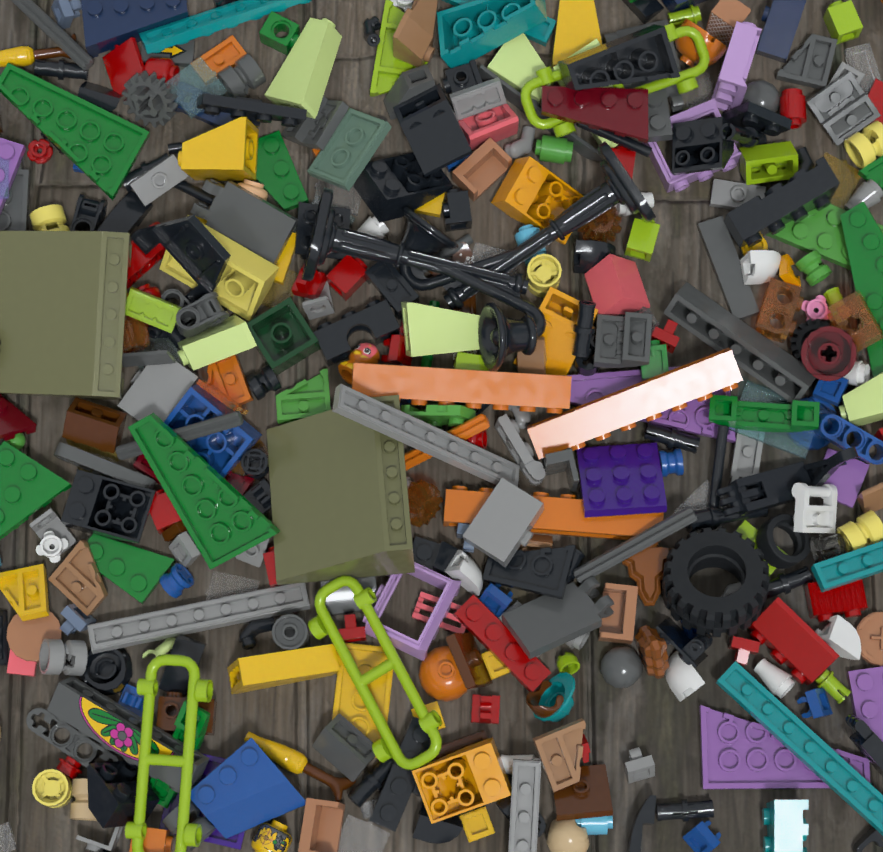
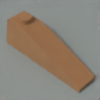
[393,0,439,67]

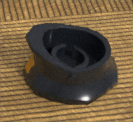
[80,648,132,696]

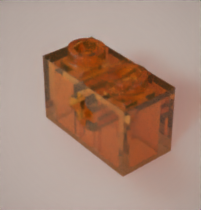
[827,290,883,352]

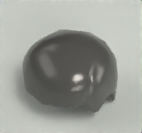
[741,80,780,112]
[600,646,643,688]

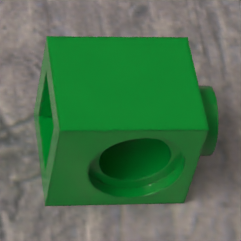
[259,11,300,56]

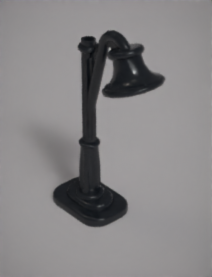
[399,142,656,309]
[302,188,546,371]

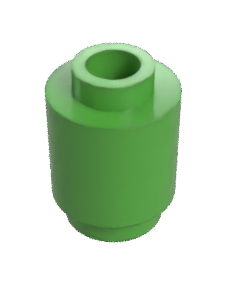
[535,135,574,164]

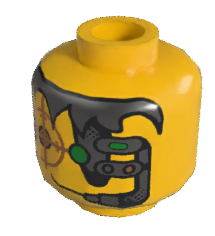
[251,819,292,852]

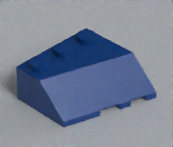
[164,383,262,478]
[191,738,306,839]

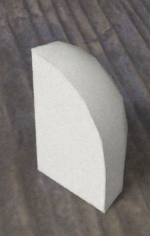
[740,250,781,285]
[445,550,483,597]
[815,615,861,660]
[665,651,705,702]

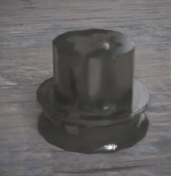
[810,533,847,563]

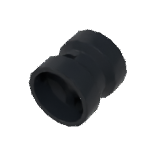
[245,365,282,401]
[241,449,269,480]

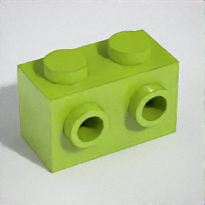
[739,141,798,185]

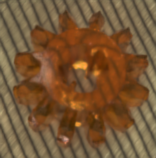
[577,207,622,243]
[123,319,150,353]
[407,479,443,528]

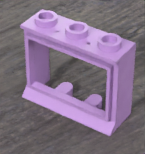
[712,21,762,112]
[642,98,741,193]
[362,562,462,661]

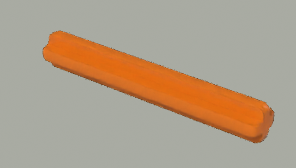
[404,414,490,471]

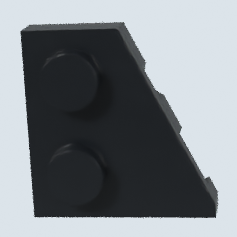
[721,101,792,136]

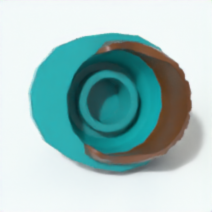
[526,672,575,722]

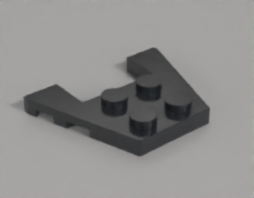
[131,215,231,303]

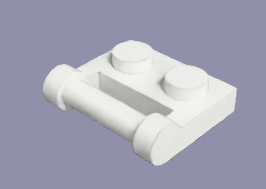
[792,483,838,533]

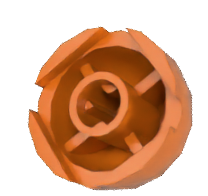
[675,19,728,67]
[418,646,468,702]

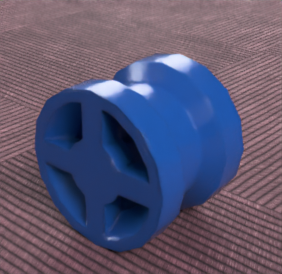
[658,448,684,477]
[159,563,194,598]

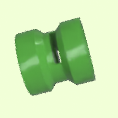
[795,250,832,287]

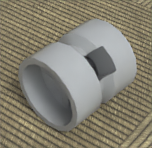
[39,639,88,676]

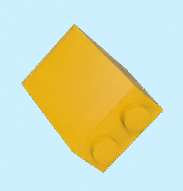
[178,117,259,181]

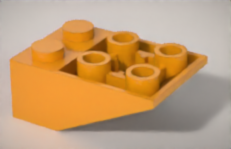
[491,156,583,245]
[513,286,599,376]
[412,737,512,824]

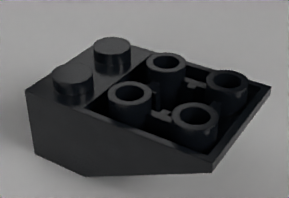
[393,83,473,177]
[353,153,453,223]
[61,469,156,543]

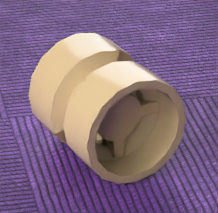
[70,778,97,821]

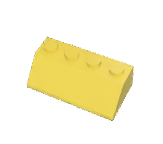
[159,215,279,321]

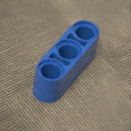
[813,413,883,465]

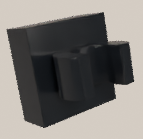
[243,478,272,515]

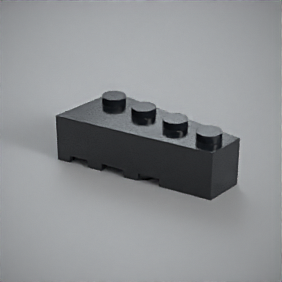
[558,24,680,90]
[724,156,840,248]

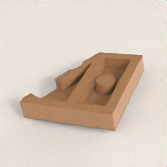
[48,539,108,616]
[532,718,586,792]

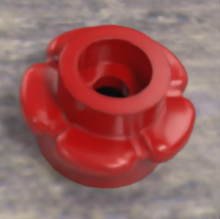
[27,139,53,164]
[56,755,83,779]

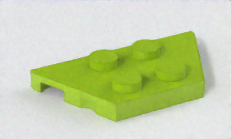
[370,0,428,97]

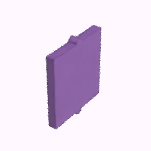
[823,448,869,508]

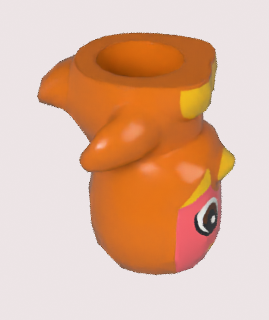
[338,342,380,385]

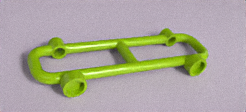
[520,23,710,138]
[308,575,442,770]
[125,654,213,852]

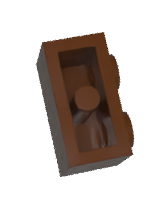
[62,397,127,454]
[156,692,217,736]

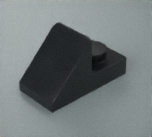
[413,536,467,578]

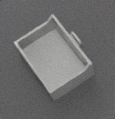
[117,349,199,422]
[463,478,545,568]

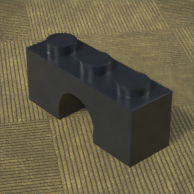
[313,300,400,367]

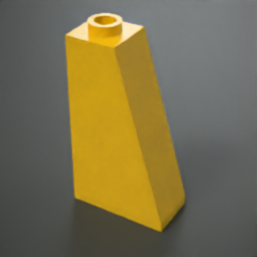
[551,0,602,69]
[227,644,342,695]

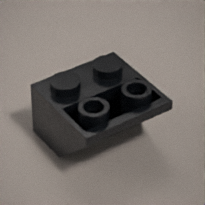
[672,116,734,175]
[87,760,160,829]

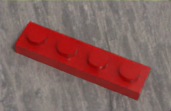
[453,594,551,692]

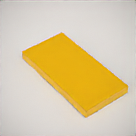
[332,643,396,758]

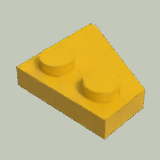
[0,564,50,621]

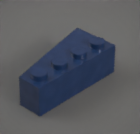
[81,0,190,58]
[755,0,806,63]

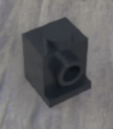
[441,59,483,94]
[442,189,472,232]

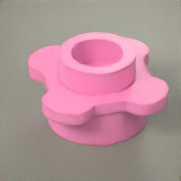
[801,295,831,322]

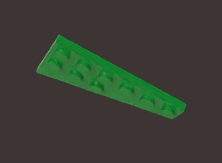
[0,63,150,200]

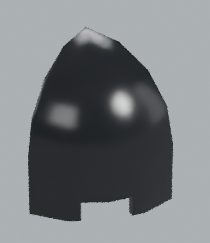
[78,81,120,113]
[573,240,616,273]
[412,800,463,844]

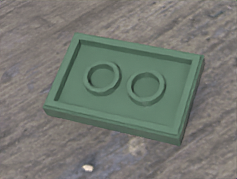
[307,108,392,191]

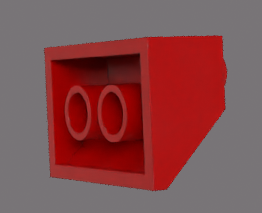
[748,597,839,686]

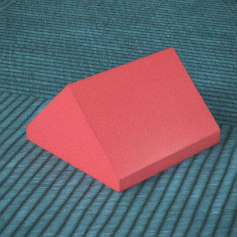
[459,103,519,152]
[584,254,650,316]

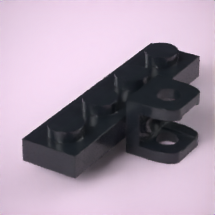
[196,93,307,128]
[368,716,439,832]

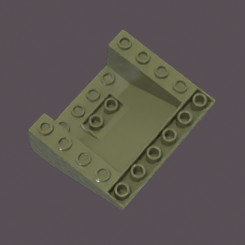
[0,231,132,401]
[266,395,415,585]

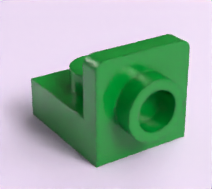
[641,340,669,379]

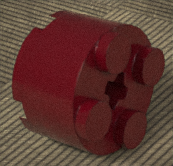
[801,325,858,381]

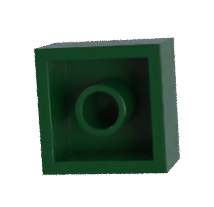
[247,297,320,376]

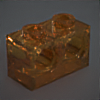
[754,278,804,343]

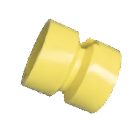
[844,121,883,169]
[29,204,70,231]
[526,254,562,297]
[837,510,883,553]
[32,769,73,808]

